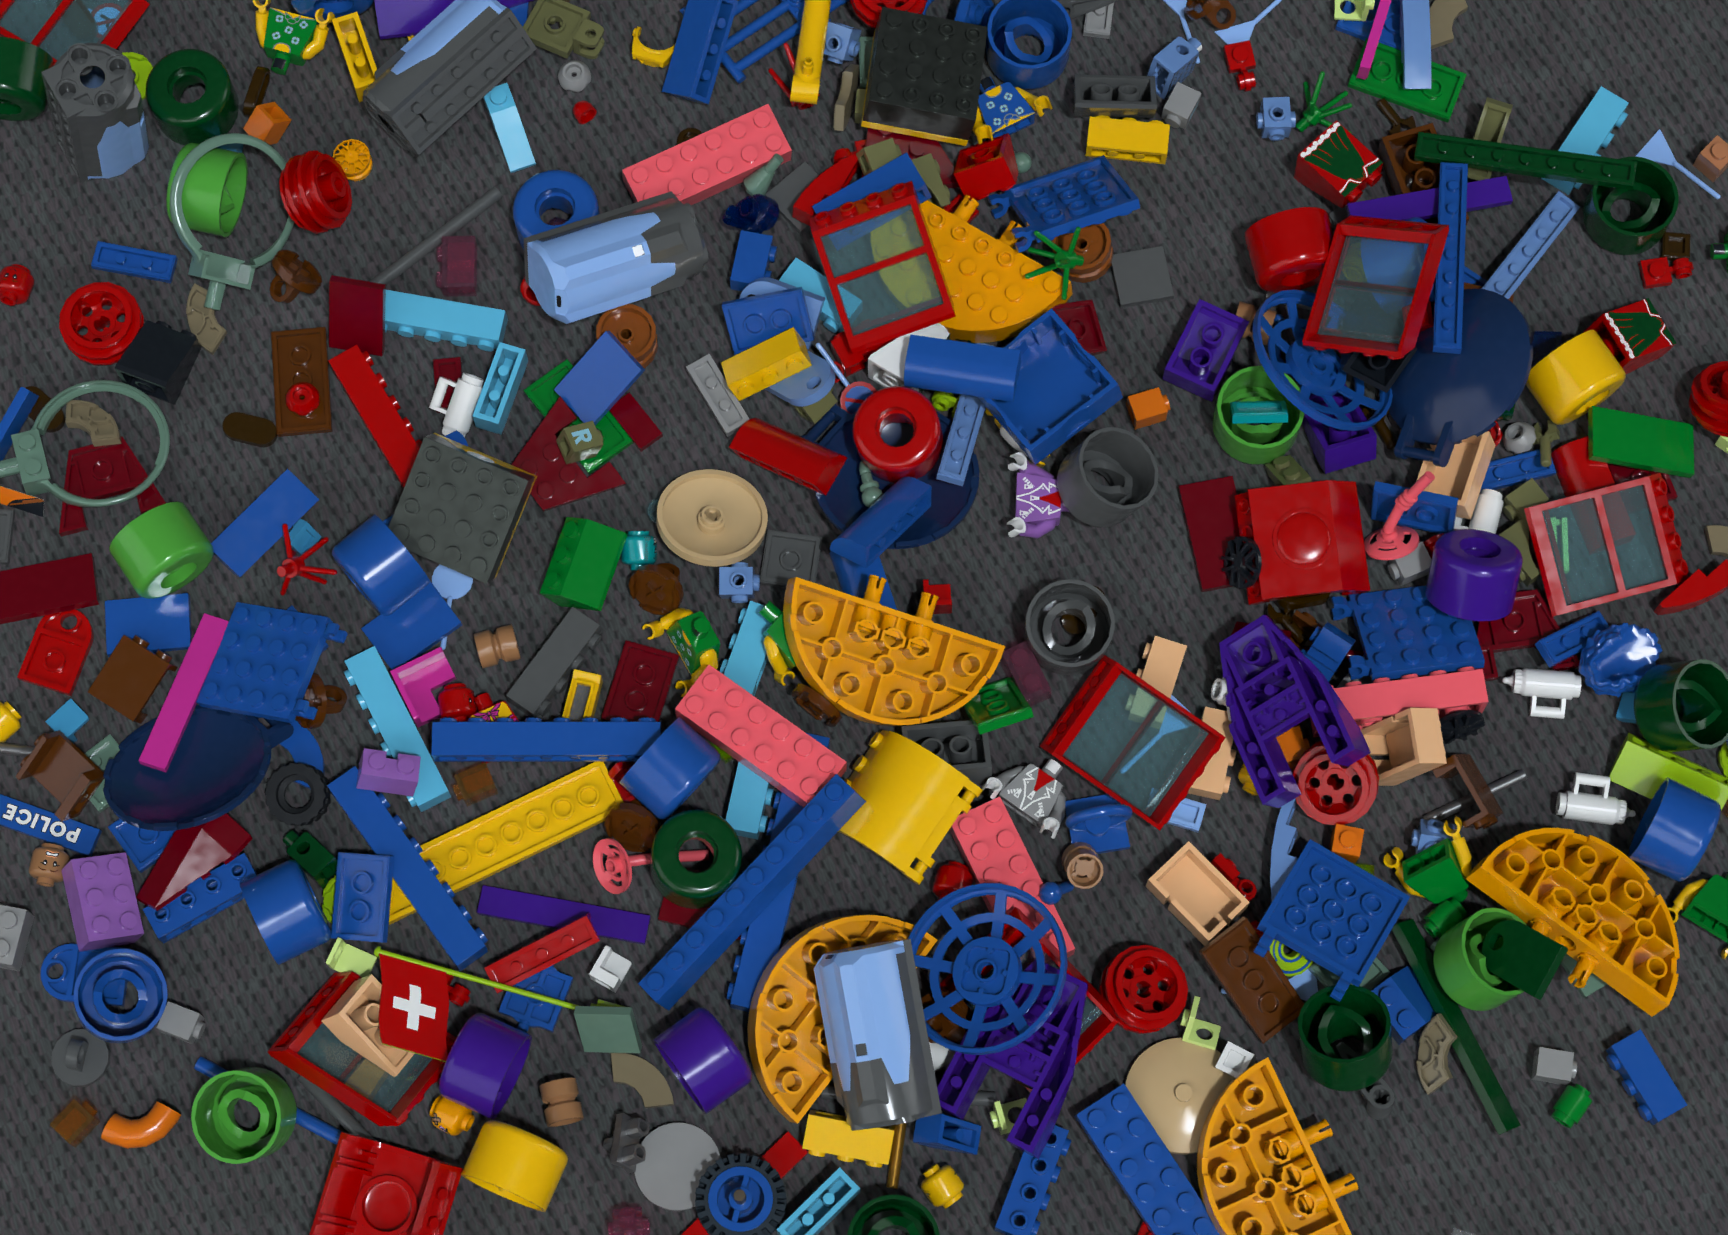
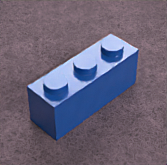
[1606,1029,1687,1126]

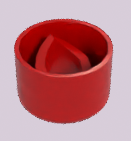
[1244,207,1334,293]
[853,386,943,483]

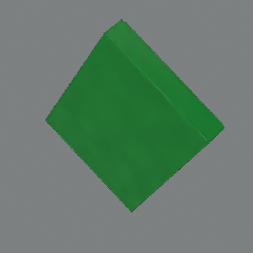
[960,677,1034,735]

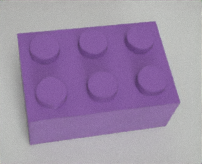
[61,852,144,952]

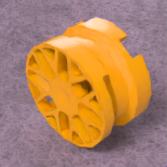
[333,139,373,182]

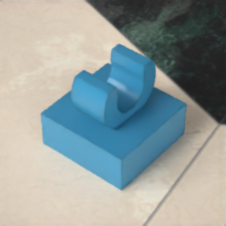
[283,519,322,556]

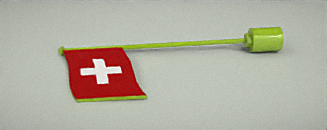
[374,946,625,1062]

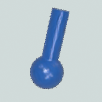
[1039,881,1074,905]

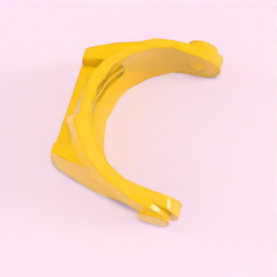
[632,26,676,68]

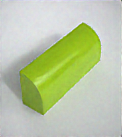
[1608,733,1728,810]

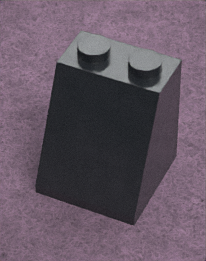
[1341,298,1418,393]
[115,320,202,405]

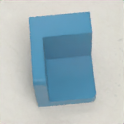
[45,698,89,744]

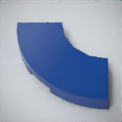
[280,720,325,790]

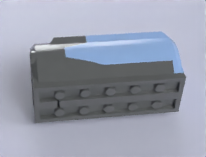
[363,0,537,155]
[41,43,149,183]
[524,191,709,324]
[814,939,942,1131]

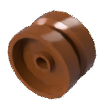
[1052,223,1114,283]
[596,304,658,369]

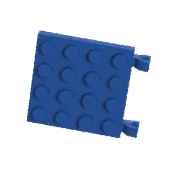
[988,155,1140,253]
[1331,585,1485,682]
[196,602,348,723]
[1254,839,1410,1002]

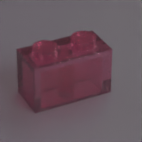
[437,236,478,297]
[1002,640,1051,707]

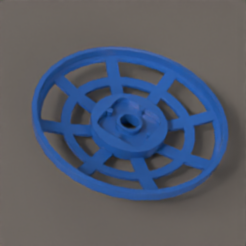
[1253,289,1393,431]
[908,883,1068,1055]

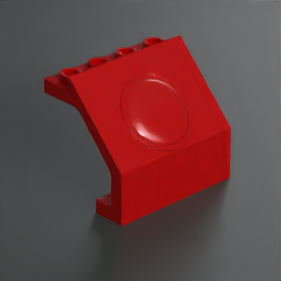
[1235,480,1370,605]
[309,1132,463,1235]

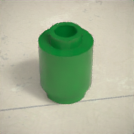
[1423,898,1467,938]
[1551,1084,1592,1129]

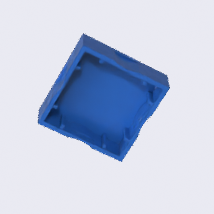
[978,308,1123,465]

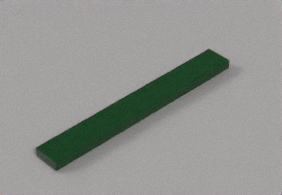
[1414,132,1637,190]
[1392,919,1521,1135]

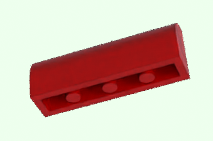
[729,418,847,496]
[1551,436,1635,555]

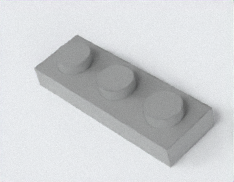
[686,354,750,437]

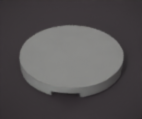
[634,1123,721,1211]

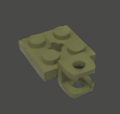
[523,0,605,59]

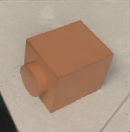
[1693,135,1728,182]

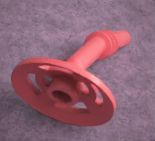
[1364,471,1435,560]
[593,838,710,894]

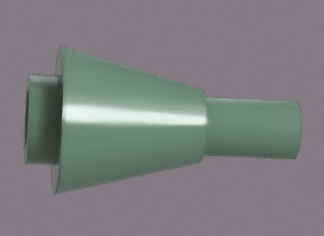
[743,154,784,197]

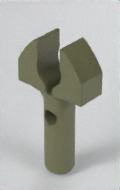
[1533,420,1560,467]

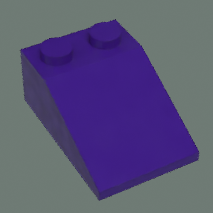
[1163,299,1249,402]
[1302,384,1377,474]

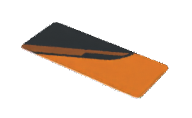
[0,486,44,517]

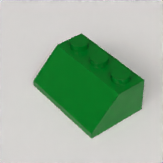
[540,517,628,611]

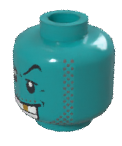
[621,531,657,570]

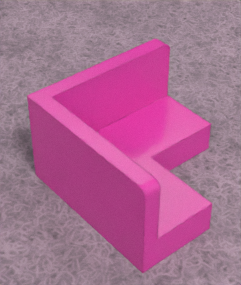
[390,647,456,728]

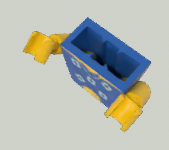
[972,77,1053,144]

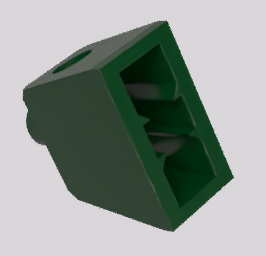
[283,830,337,890]

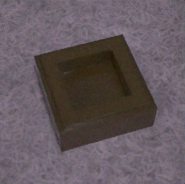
[1661,232,1690,261]

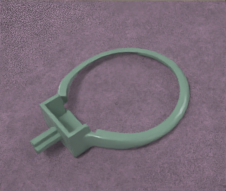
[170,133,294,310]
[0,380,170,507]

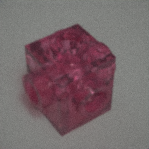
[608,1206,650,1235]

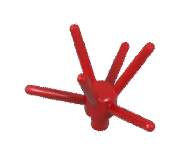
[277,524,337,596]

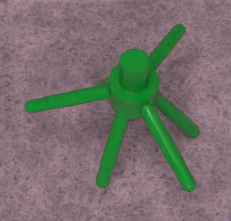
[1296,71,1352,133]
[1025,227,1084,300]

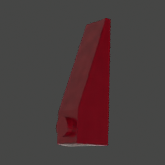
[136,813,253,911]

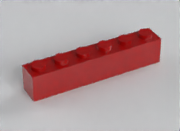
[328,345,422,489]

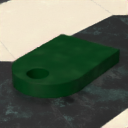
[1482,920,1568,1000]

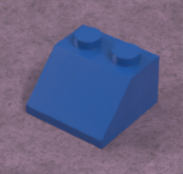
[1372,965,1436,1045]

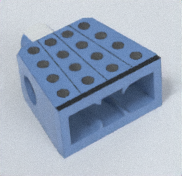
[1147,37,1202,100]

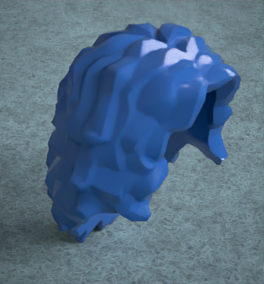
[1578,623,1663,698]

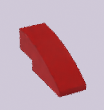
[792,153,859,227]
[1654,559,1728,615]

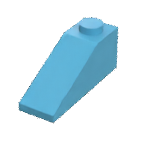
[483,83,536,173]

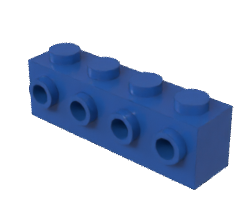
[143,853,258,944]
[994,1125,1072,1235]

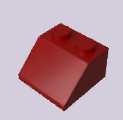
[954,133,1019,200]

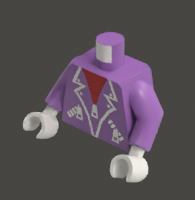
[1007,452,1069,539]

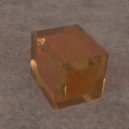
[452,762,498,807]
[49,1099,100,1148]

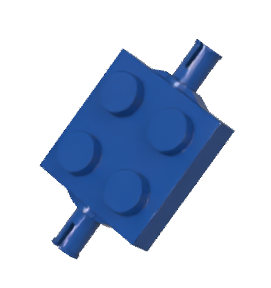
[498,965,574,1033]

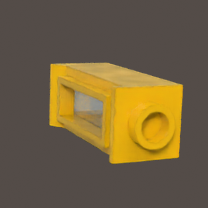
[562,669,603,722]

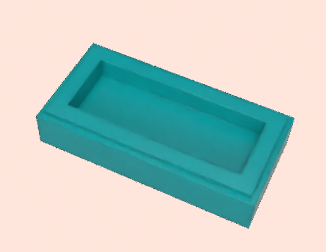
[1230,401,1288,424]

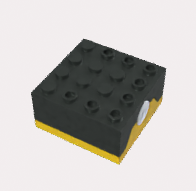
[861,7,987,146]
[388,433,537,584]

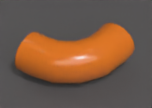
[101,1101,181,1149]

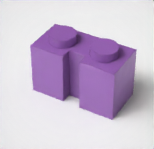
[356,748,421,797]

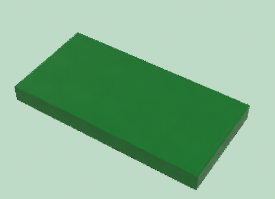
[1348,38,1467,123]
[523,359,633,475]
[1588,406,1694,478]

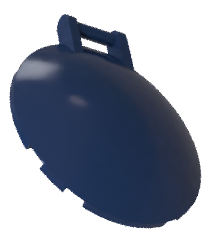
[1389,288,1533,467]
[801,404,979,549]
[103,705,294,831]

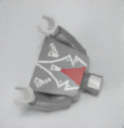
[982,759,1066,839]

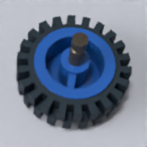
[695,1153,787,1235]

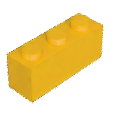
[332,12,377,102]
[1085,116,1170,164]
[721,327,812,401]
[802,1110,896,1168]

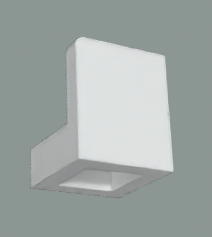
[589,945,632,993]
[1215,1041,1257,1078]

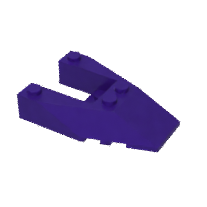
[1219,615,1371,808]
[937,959,1088,1159]

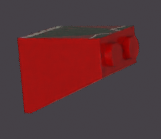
[1294,120,1383,209]
[1583,298,1677,374]

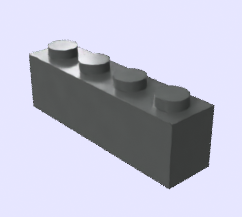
[506,607,602,718]

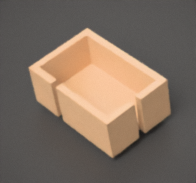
[1416,431,1496,520]
[1361,708,1447,786]
[1146,841,1250,946]

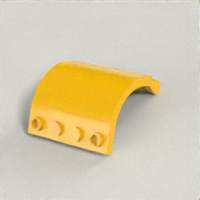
[838,730,983,885]

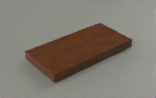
[271,327,333,437]
[1198,917,1304,1044]

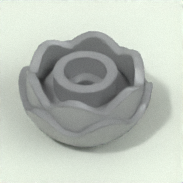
[558,60,591,92]
[1503,422,1536,454]

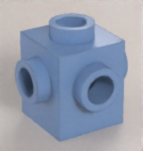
[824,22,862,64]
[1256,97,1296,141]
[719,562,760,603]
[1411,819,1455,854]

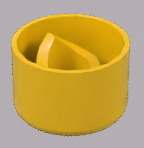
[1526,330,1626,425]
[461,1120,568,1212]

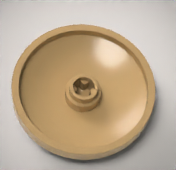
[656,469,768,567]
[1125,1038,1235,1155]

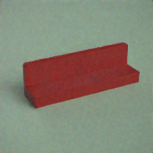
[484,913,601,993]

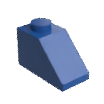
[913,1114,982,1155]

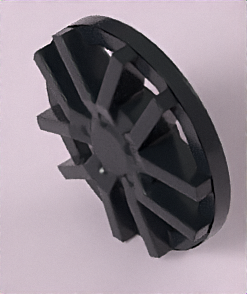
[1221,536,1262,589]
[1439,710,1485,744]

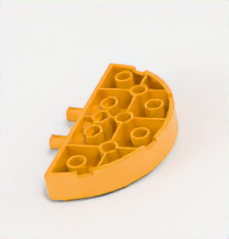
[871,195,1073,343]
[783,575,1005,726]
[1466,828,1680,1017]
[747,915,938,1124]
[1197,1057,1358,1235]

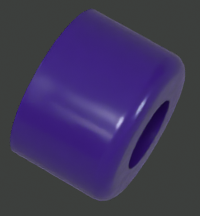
[1425,529,1523,621]
[653,1007,752,1114]
[439,1013,532,1120]

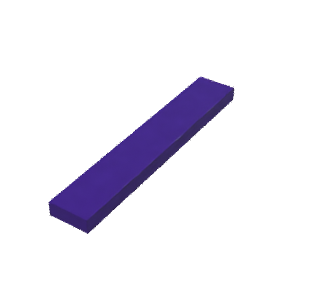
[1346,176,1513,220]
[477,885,651,945]

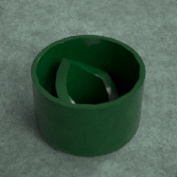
[0,37,53,121]
[146,49,239,145]
[1583,157,1679,255]
[1634,659,1728,752]
[650,810,742,909]
[1298,985,1393,1092]
[847,1195,940,1235]

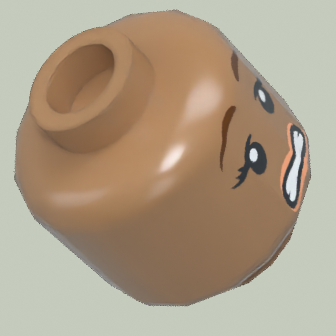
[29,843,70,887]

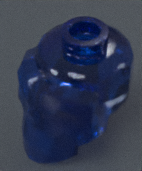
[722,193,779,234]

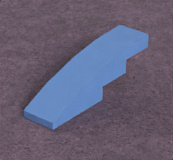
[1400,0,1431,90]
[1270,798,1298,901]

